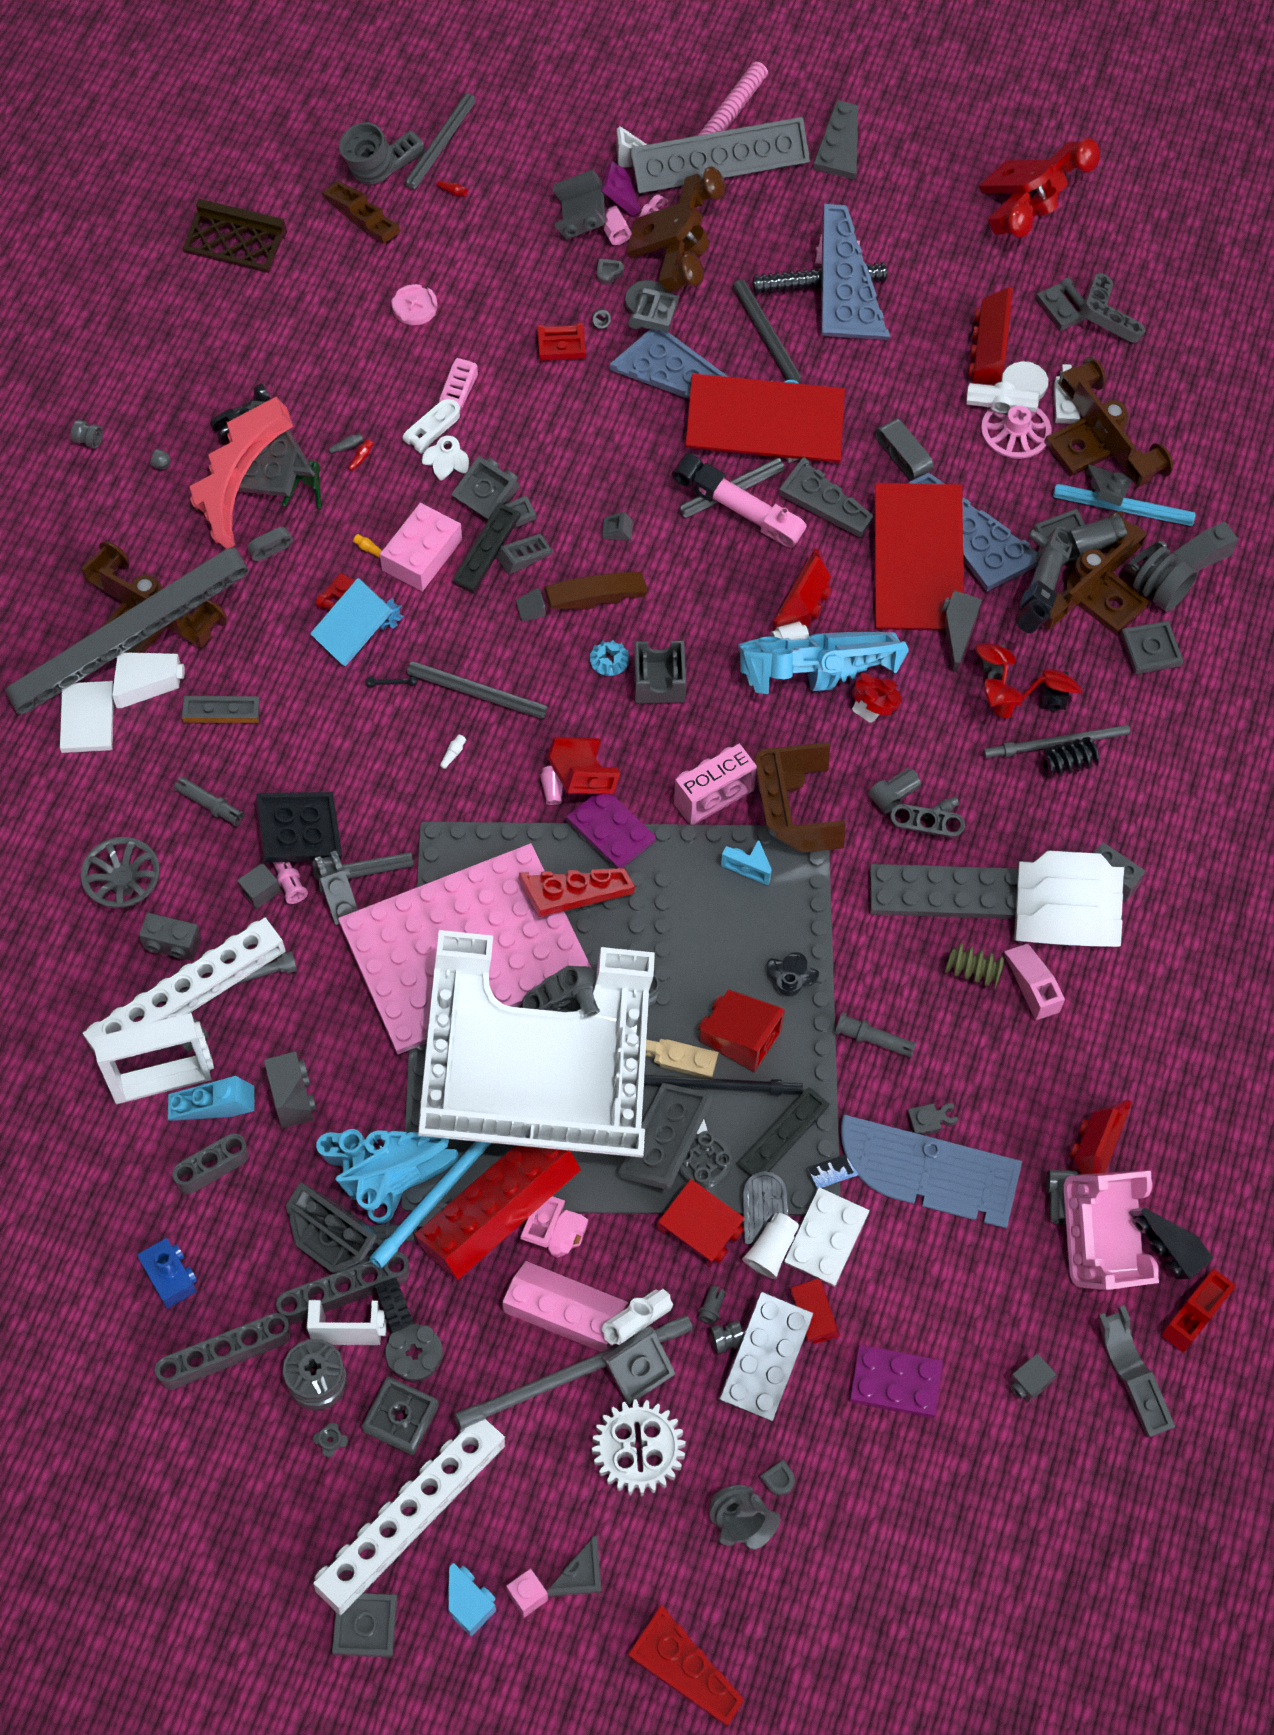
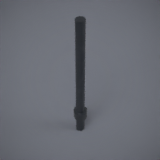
[644,1075,803,1096]

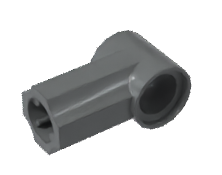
[868,768,921,814]
[1046,1169,1078,1226]

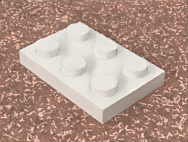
[784,1187,869,1287]

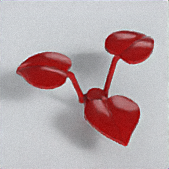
[975,643,1083,718]

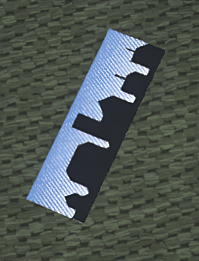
[807,1154,859,1188]

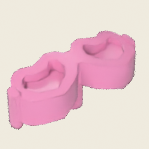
[639,195,669,217]

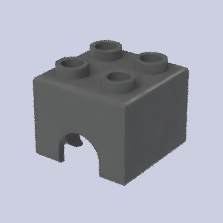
[634,641,686,703]

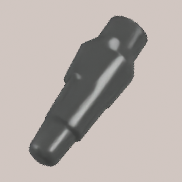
[329,433,364,453]
[923,796,959,821]

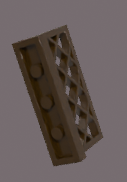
[183,199,288,273]

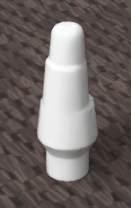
[440,735,466,769]

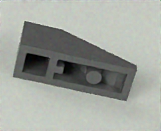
[1170,521,1238,571]
[942,590,982,673]

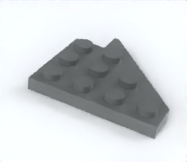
[238,401,315,497]

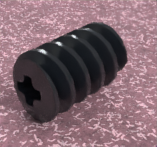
[1042,737,1099,779]

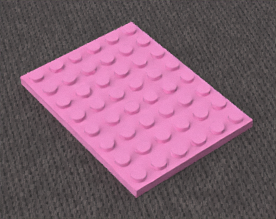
[338,843,591,1055]

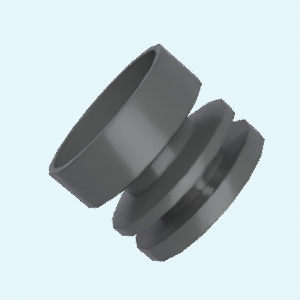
[339,122,395,185]
[1133,547,1198,612]
[283,1339,347,1411]

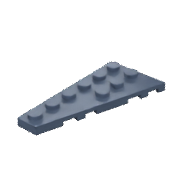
[821,204,890,340]
[610,329,728,399]
[909,473,1038,592]

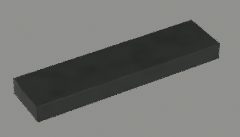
[452,503,521,594]
[738,1087,830,1177]

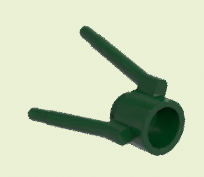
[282,460,322,510]

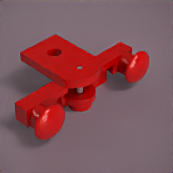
[979,138,1100,238]

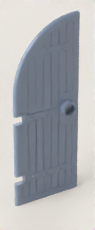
[841,1115,1022,1229]

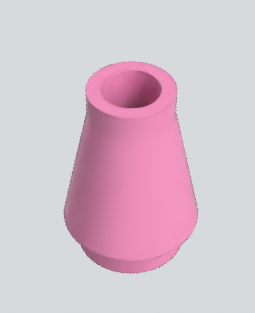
[540,766,563,805]

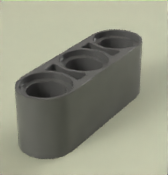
[875,418,934,480]
[890,804,965,838]
[172,1134,249,1194]

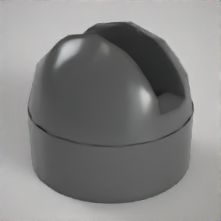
[591,308,611,328]
[150,449,171,470]

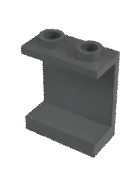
[553,169,606,240]

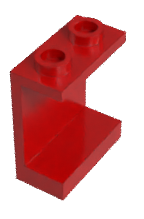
[547,737,621,794]
[657,1179,745,1268]

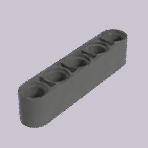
[276,1252,410,1324]
[155,1313,292,1389]

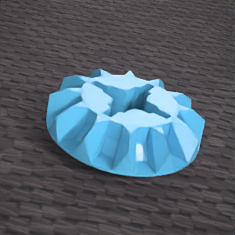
[590,640,629,676]

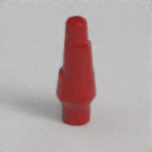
[436,181,468,197]
[348,439,374,471]

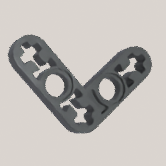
[1081,273,1145,343]

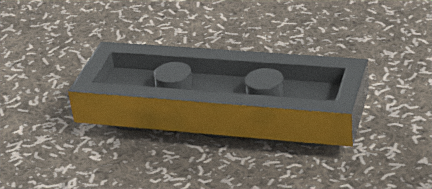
[182,696,260,723]

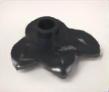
[767,952,819,996]

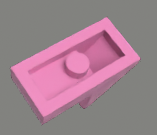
[521,1196,565,1248]

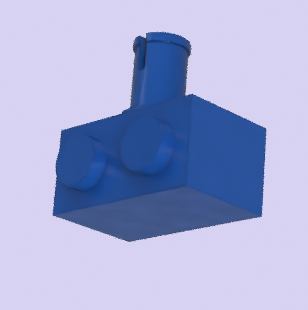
[137,1238,197,1309]

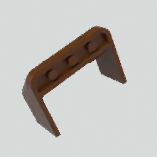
[755,742,846,853]

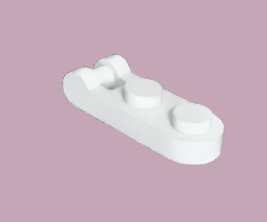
[403,399,460,454]

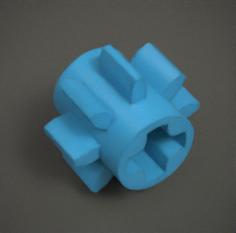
[381,598,404,629]

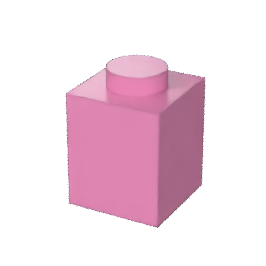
[506,1569,548,1618]

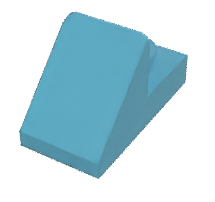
[721,840,772,886]

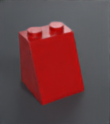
[698,989,785,1073]

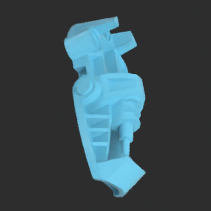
[738,632,909,694]

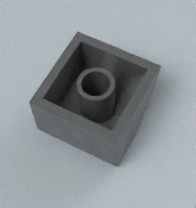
[264,1051,317,1129]

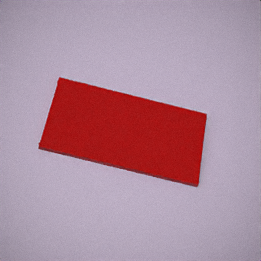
[685,373,846,463]
[875,483,964,631]

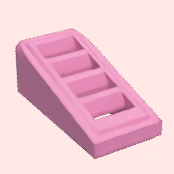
[439,358,478,410]

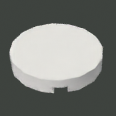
[1002,361,1048,400]

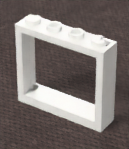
[93,1013,214,1104]

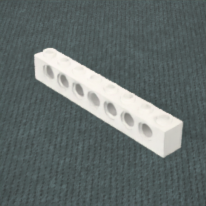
[83,918,286,1055]
[313,1419,505,1616]

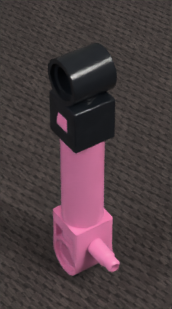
[672,453,807,548]

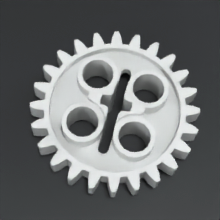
[592,1400,686,1496]

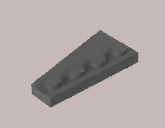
[813,100,858,180]
[779,457,874,538]

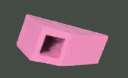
[1004,944,1065,1020]

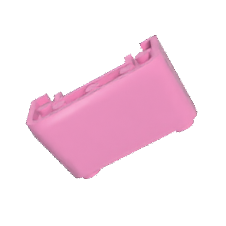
[1064,1170,1159,1290]

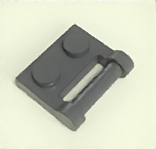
[1035,277,1087,331]
[628,288,679,333]

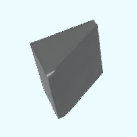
[602,512,633,540]
[516,588,546,622]

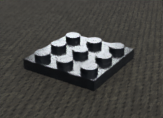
[255,792,342,863]

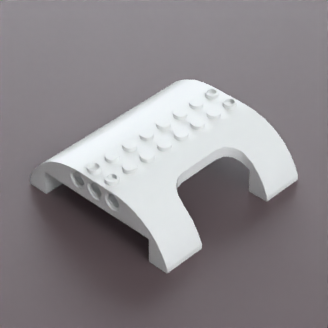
[418,930,655,1157]

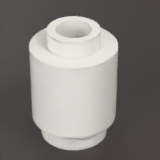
[771,621,809,640]

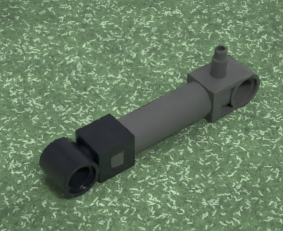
[1015,526,1074,634]

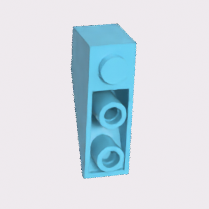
[168,1076,254,1121]

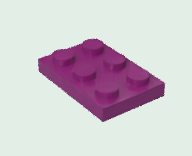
[566,794,656,869]
[850,1345,943,1419]

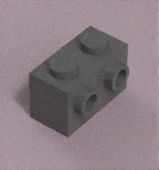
[139,913,202,961]

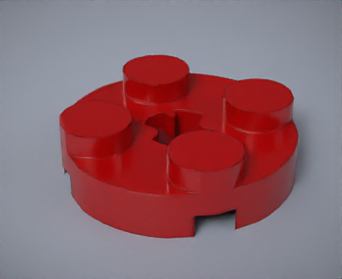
[852,673,902,715]

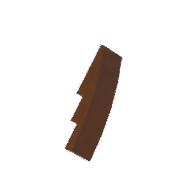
[322,181,401,243]
[544,572,648,609]

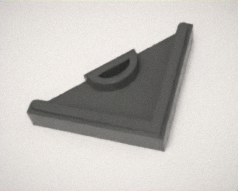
[547,1536,601,1597]

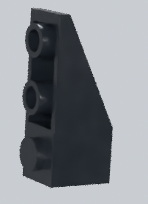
[1129,1208,1214,1279]

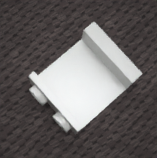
[307,1300,387,1345]

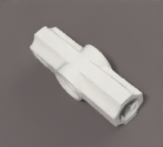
[967,382,1040,413]
[602,1289,673,1345]

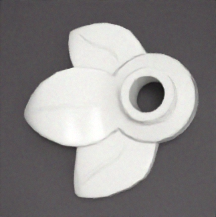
[422,436,469,481]

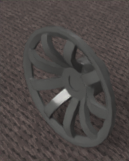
[81,837,160,908]

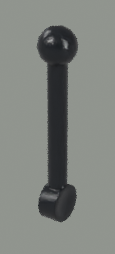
[366,676,418,688]

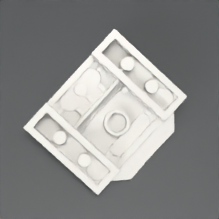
[1014,851,1124,946]

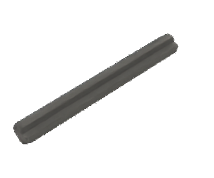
[679,458,784,518]

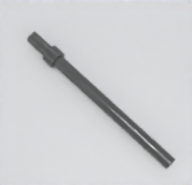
[983,725,1130,758]

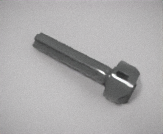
[312,852,414,893]

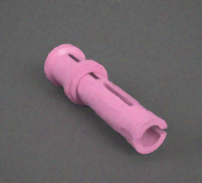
[273,862,308,904]

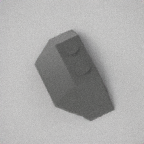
[286,1182,377,1273]

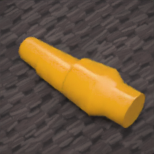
[353,534,382,559]

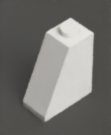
[112,653,185,708]

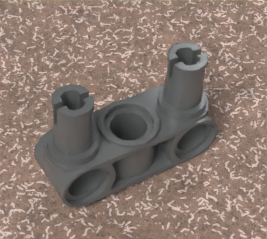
[523,966,600,1017]

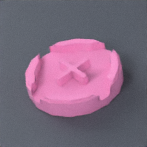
[391,284,438,325]

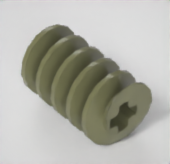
[945,943,1004,989]

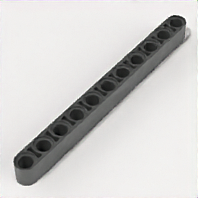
[5,548,249,714]

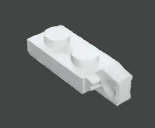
[1054,364,1080,424]

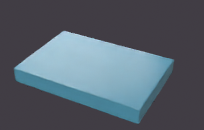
[310,578,394,666]

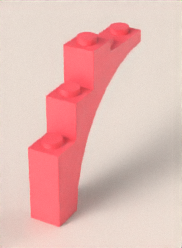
[189,397,293,549]

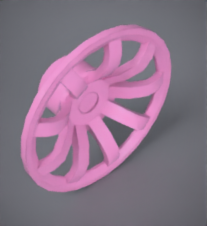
[981,406,1051,459]

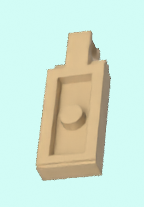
[645,1039,719,1078]

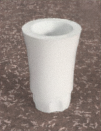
[742,1213,799,1279]

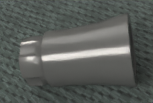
[1070,514,1128,555]

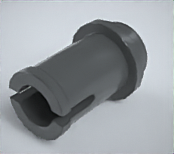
[698,1286,726,1324]

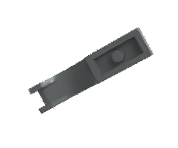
[1098,1305,1175,1438]

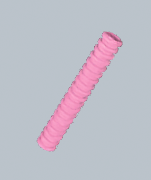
[698,62,768,136]

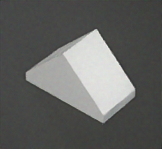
[617,127,647,167]

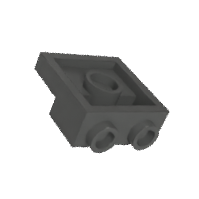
[451,456,520,520]

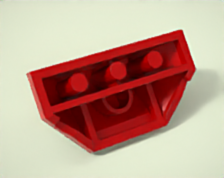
[772,548,833,631]
[1069,1100,1132,1175]

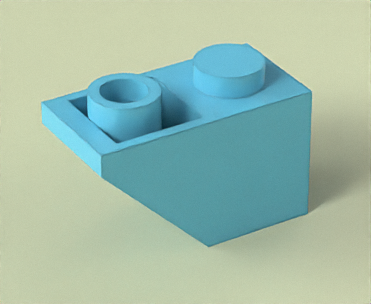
[449,1563,496,1637]

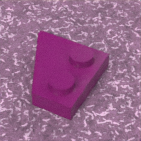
[601,161,640,217]

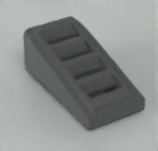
[390,130,424,173]
[497,534,553,574]

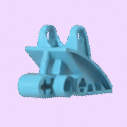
[316,1129,459,1224]

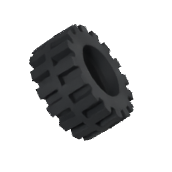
[374,1277,413,1333]

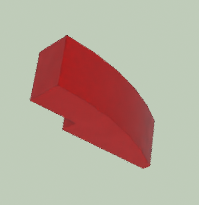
[1161,1269,1236,1353]

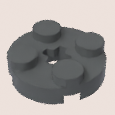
[386,1324,443,1383]

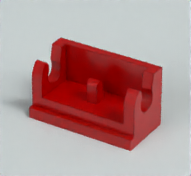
[791,1278,840,1344]

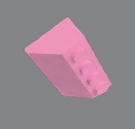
[503,1261,629,1352]

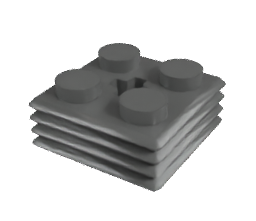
[362,1377,439,1455]

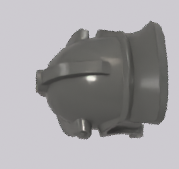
[709,1485,781,1549]

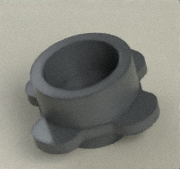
[313,1423,348,1457]

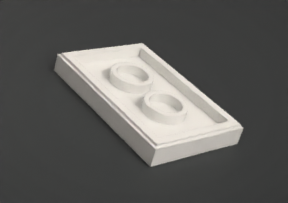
[60,681,114,753]

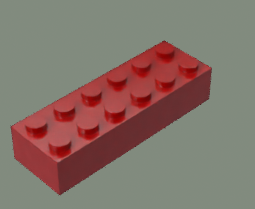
[414,1145,581,1280]

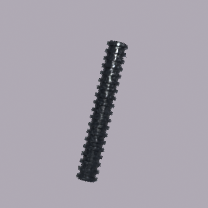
[753,262,887,295]

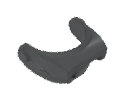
[1122,541,1167,578]

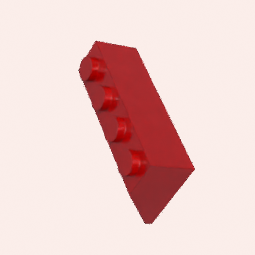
[968,287,1013,386]

